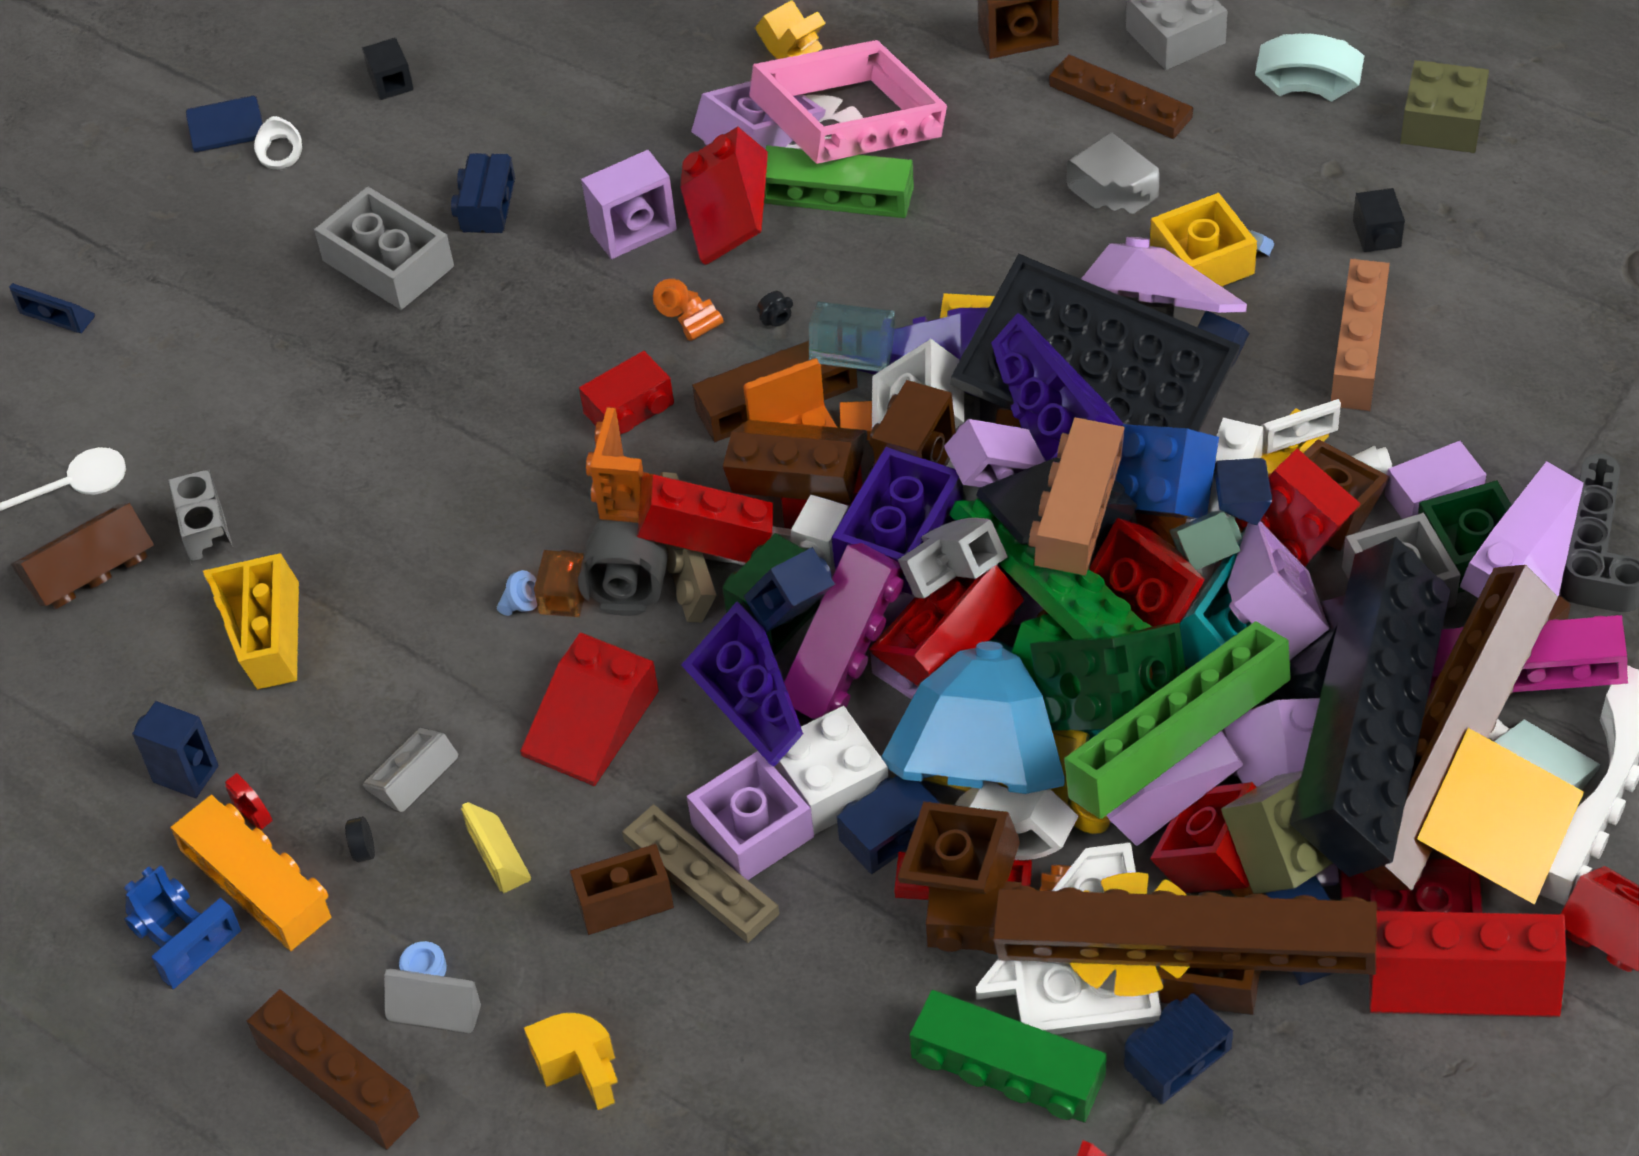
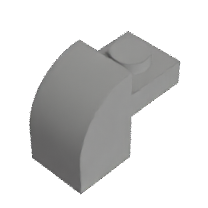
[898,518,1008,598]

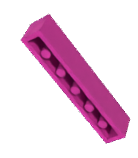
[1428,615,1628,696]

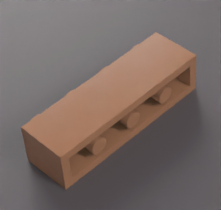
[1331,259,1390,411]
[1029,417,1125,576]

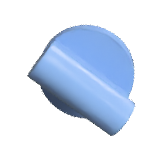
[497,570,541,616]

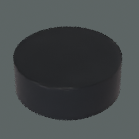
[345,816,375,863]

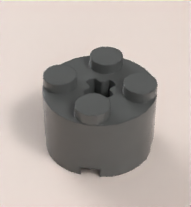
[578,521,668,616]

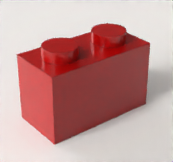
[579,351,674,435]

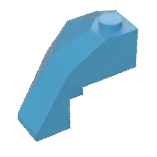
[881,641,1065,794]

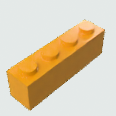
[170,794,332,952]

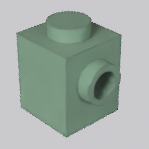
[1169,511,1242,570]

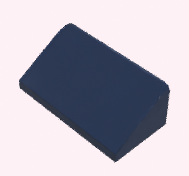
[186,96,263,153]
[9,283,95,333]
[1214,458,1272,525]

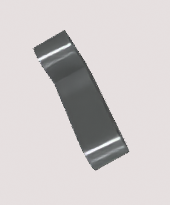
[1560,454,1639,612]

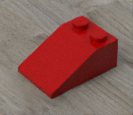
[680,126,768,265]
[1089,518,1205,627]
[520,632,659,787]

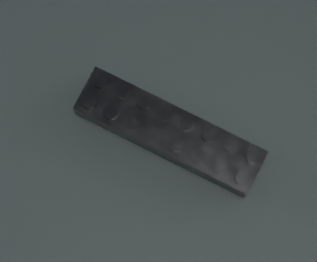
[1290,537,1451,877]

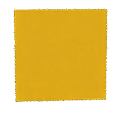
[1417,728,1584,905]

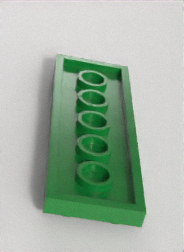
[949,498,1152,639]

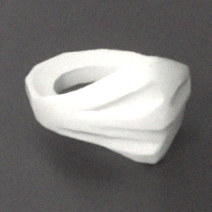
[254,116,302,170]

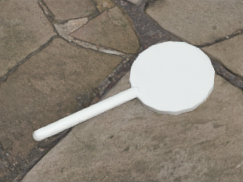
[0,447,126,511]

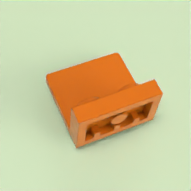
[744,358,837,428]
[586,407,643,523]

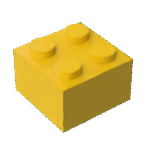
[1150,193,1257,287]

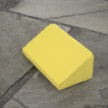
[461,802,531,893]

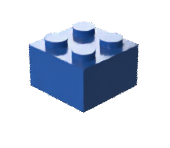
[1115,424,1219,519]

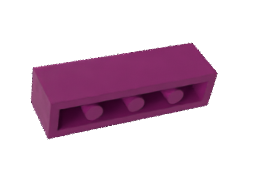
[784,543,904,720]

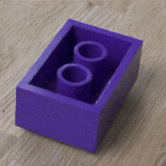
[832,447,964,595]

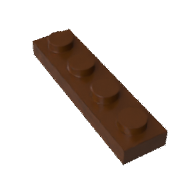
[1049,54,1193,139]

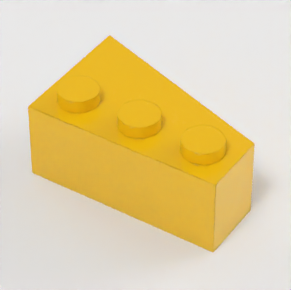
[203,553,299,690]

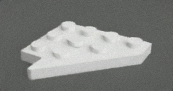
[975,843,1161,1035]

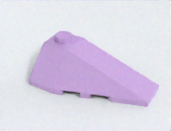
[1081,237,1247,313]
[1460,461,1583,598]
[1222,698,1339,886]

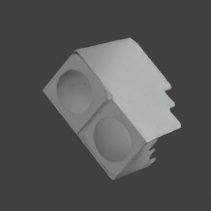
[1066,132,1159,214]
[169,470,233,565]

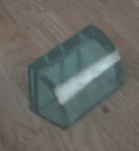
[809,302,895,371]

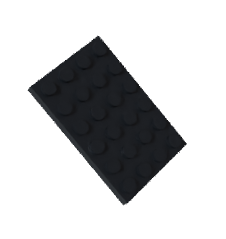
[950,254,1240,432]

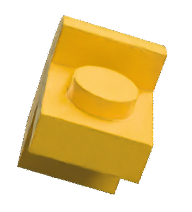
[754,0,825,59]
[524,1013,618,1110]

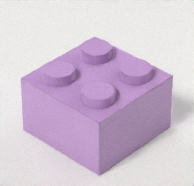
[581,150,677,259]
[687,751,814,880]

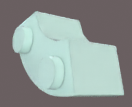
[1255,34,1364,102]

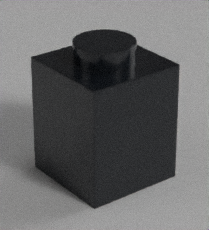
[362,37,414,100]
[1353,188,1405,252]

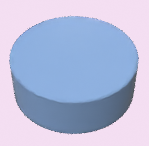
[399,941,447,976]

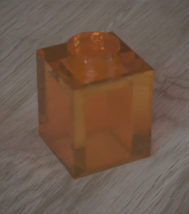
[534,550,584,617]

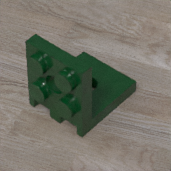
[1030,623,1186,731]

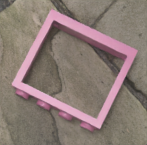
[749,40,947,164]

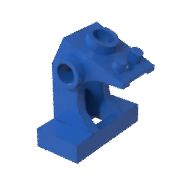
[124,865,242,989]

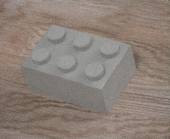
[314,186,454,310]

